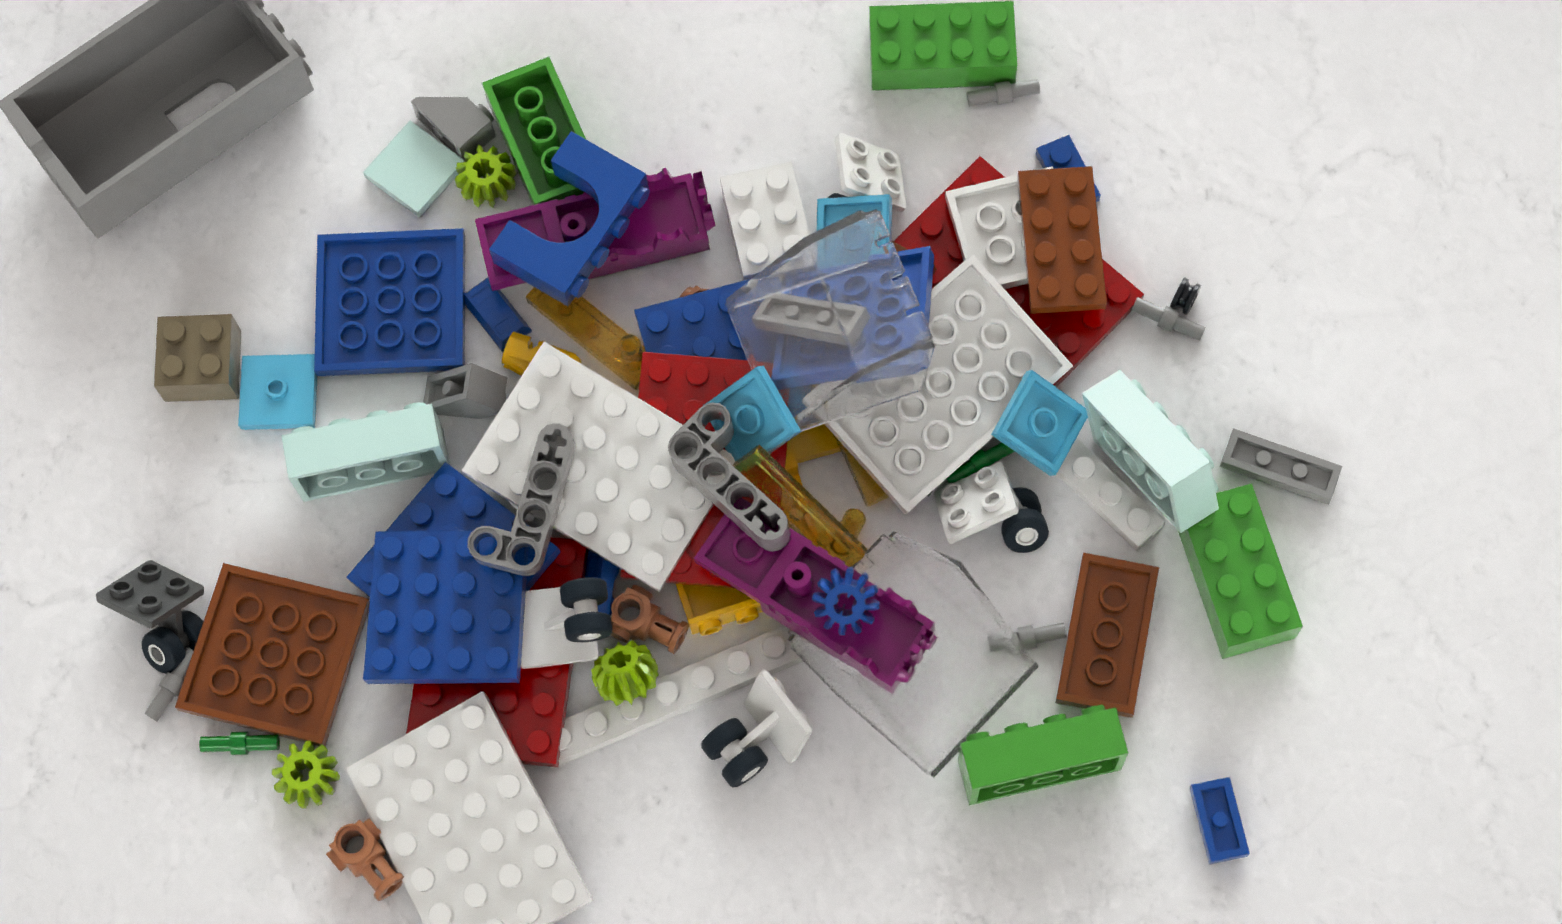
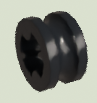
[1170,277,1202,315]

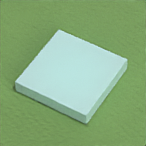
[363,121,465,218]

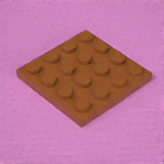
[175,563,370,746]

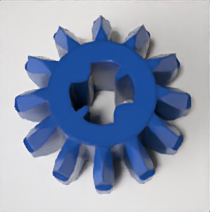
[812,567,880,636]

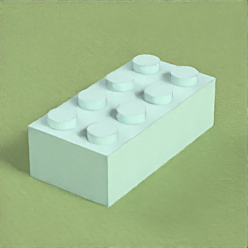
[1082,370,1219,533]
[281,402,450,502]

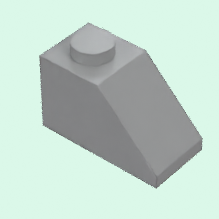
[411,97,496,160]
[423,363,507,419]

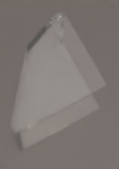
[725,209,935,431]
[787,531,1039,778]

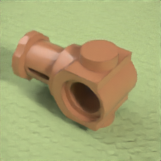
[611,585,689,654]
[326,818,404,901]

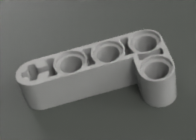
[668,403,791,551]
[467,423,575,576]

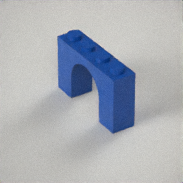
[489,131,650,307]

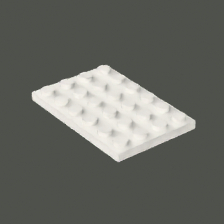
[804,254,1073,515]
[461,342,737,592]
[346,691,594,924]

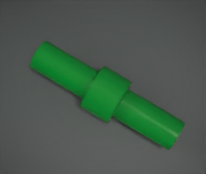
[946,442,1015,484]
[199,731,280,755]

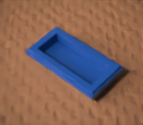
[464,277,532,352]

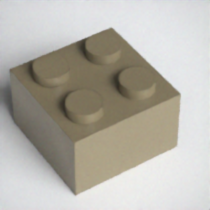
[154,314,241,402]

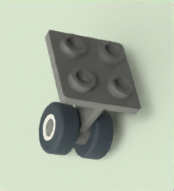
[96,560,204,674]

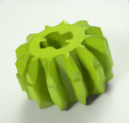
[455,144,517,208]
[591,640,659,706]
[271,741,340,809]

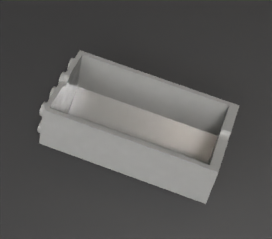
[0,0,314,239]

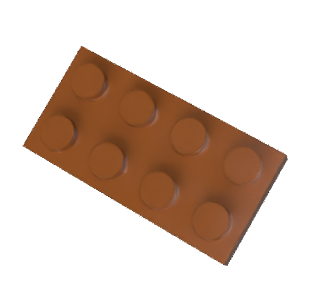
[1017,166,1107,314]
[1055,552,1159,718]

